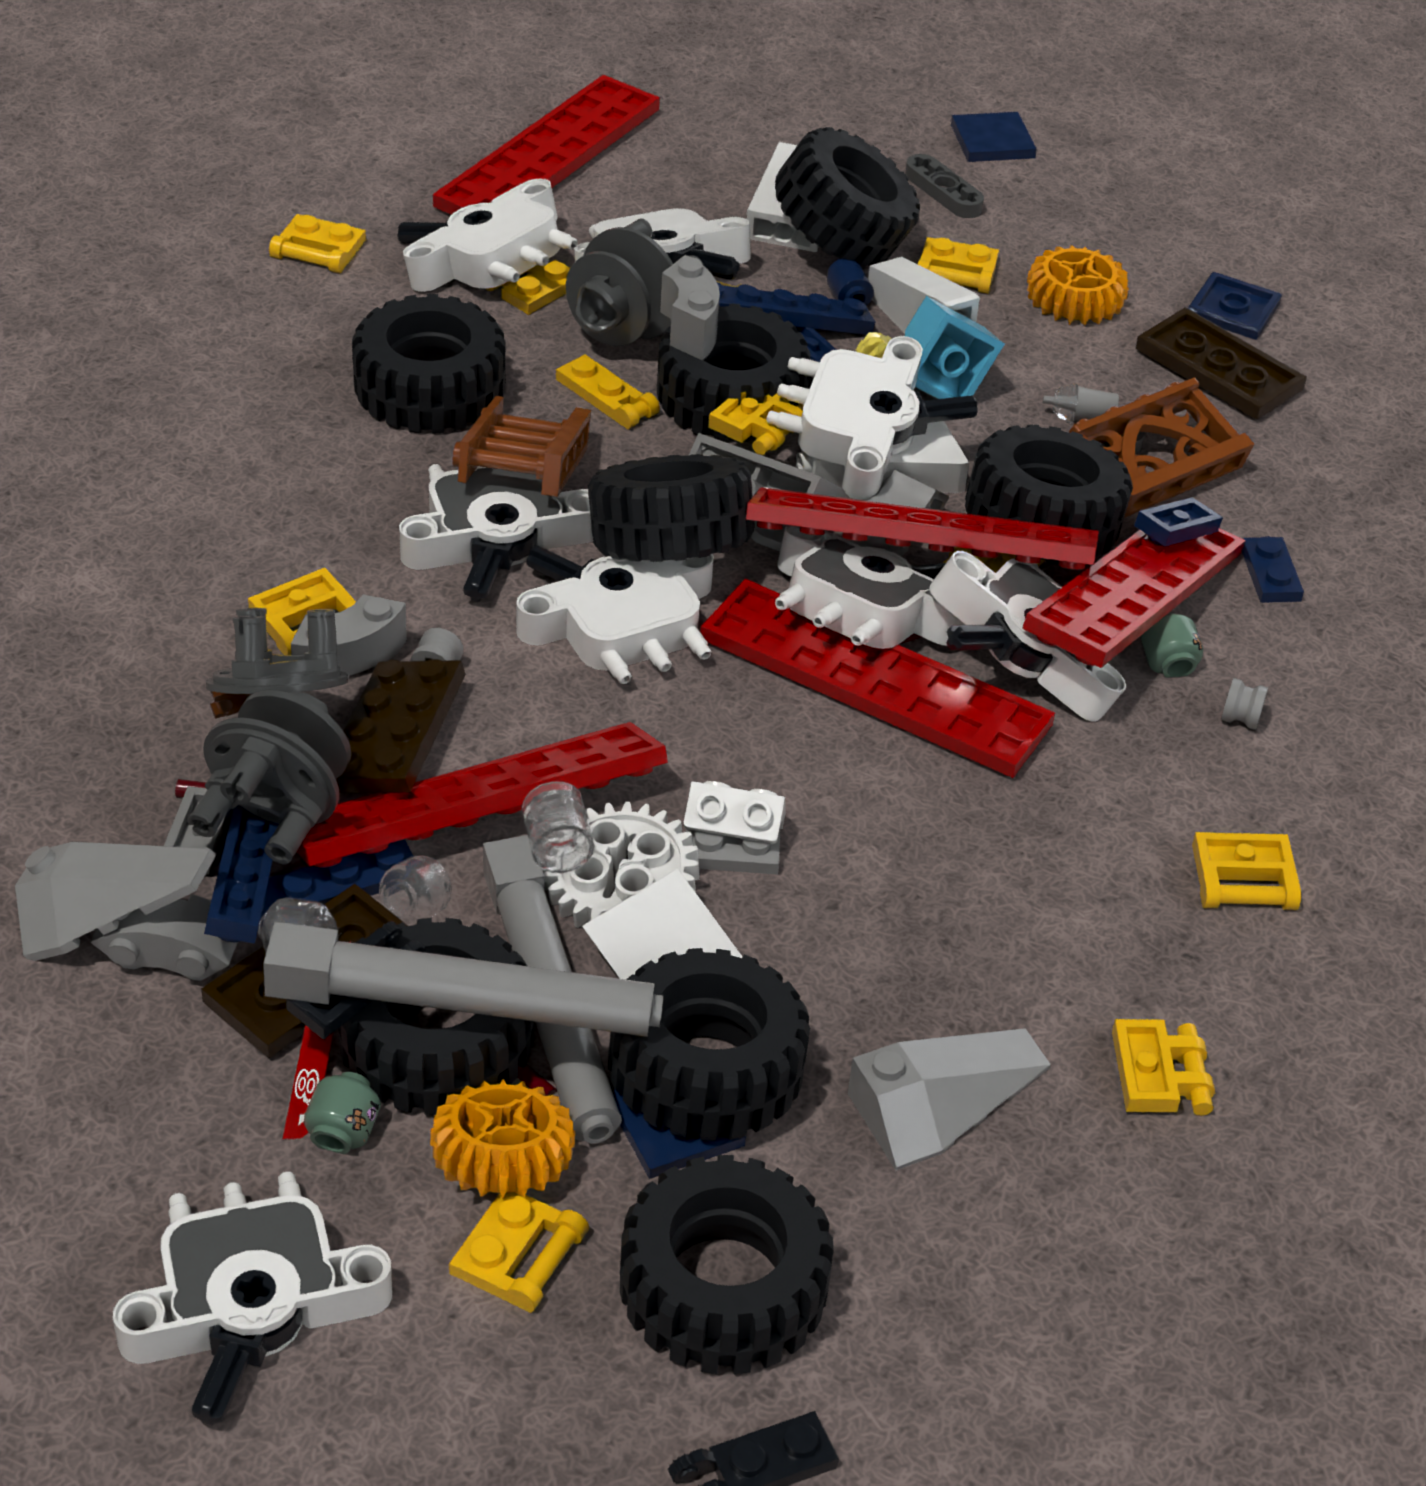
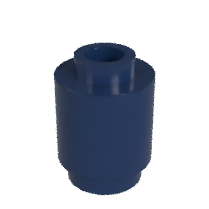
[827,259,874,306]

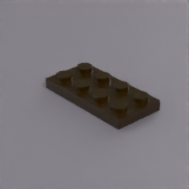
[1135,307,1307,420]
[336,659,466,793]
[201,884,408,1058]

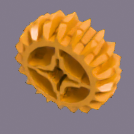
[1027,245,1129,326]
[430,1079,575,1199]

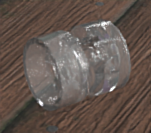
[522,782,595,873]

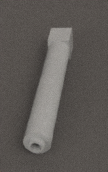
[483,835,621,1143]
[264,922,664,1036]

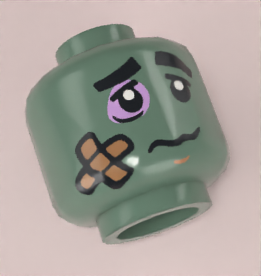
[1141,613,1203,678]
[304,1072,381,1154]

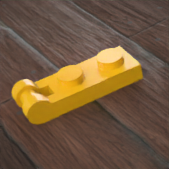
[556,354,660,430]

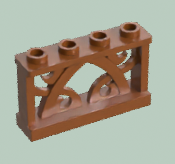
[1069,378,1254,518]

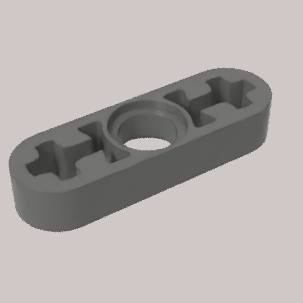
[905,154,984,218]

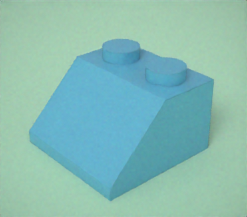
[905,296,1005,399]

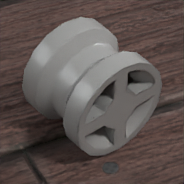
[410,628,464,661]
[1221,678,1268,730]

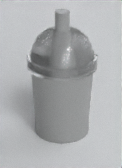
[1043,383,1119,423]

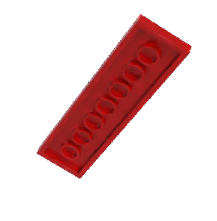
[746,487,1099,569]

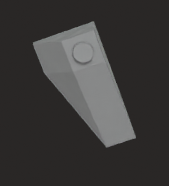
[689,433,846,552]
[15,842,216,961]
[847,1028,1051,1171]

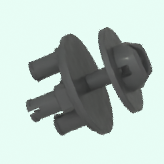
[566,218,703,346]
[206,608,348,724]
[187,690,351,864]

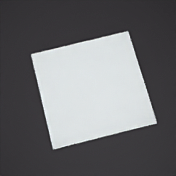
[582,868,742,980]

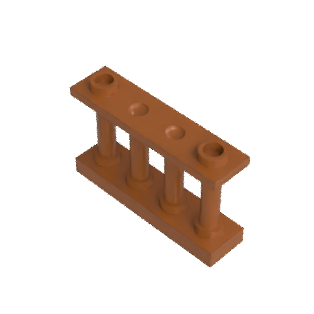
[452,396,591,497]

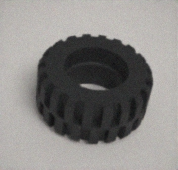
[775,127,920,267]
[352,294,506,434]
[657,303,810,442]
[965,424,1133,564]
[588,454,755,562]
[338,918,534,1115]
[608,948,810,1141]
[619,1155,834,1374]

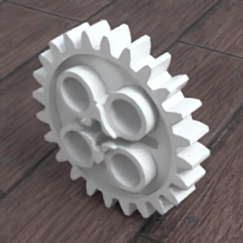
[543,802,700,928]

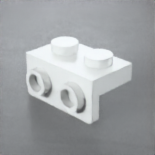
[684,781,786,844]

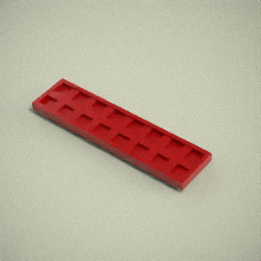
[433,74,660,215]
[1022,528,1246,668]
[700,579,1055,778]
[297,722,668,867]

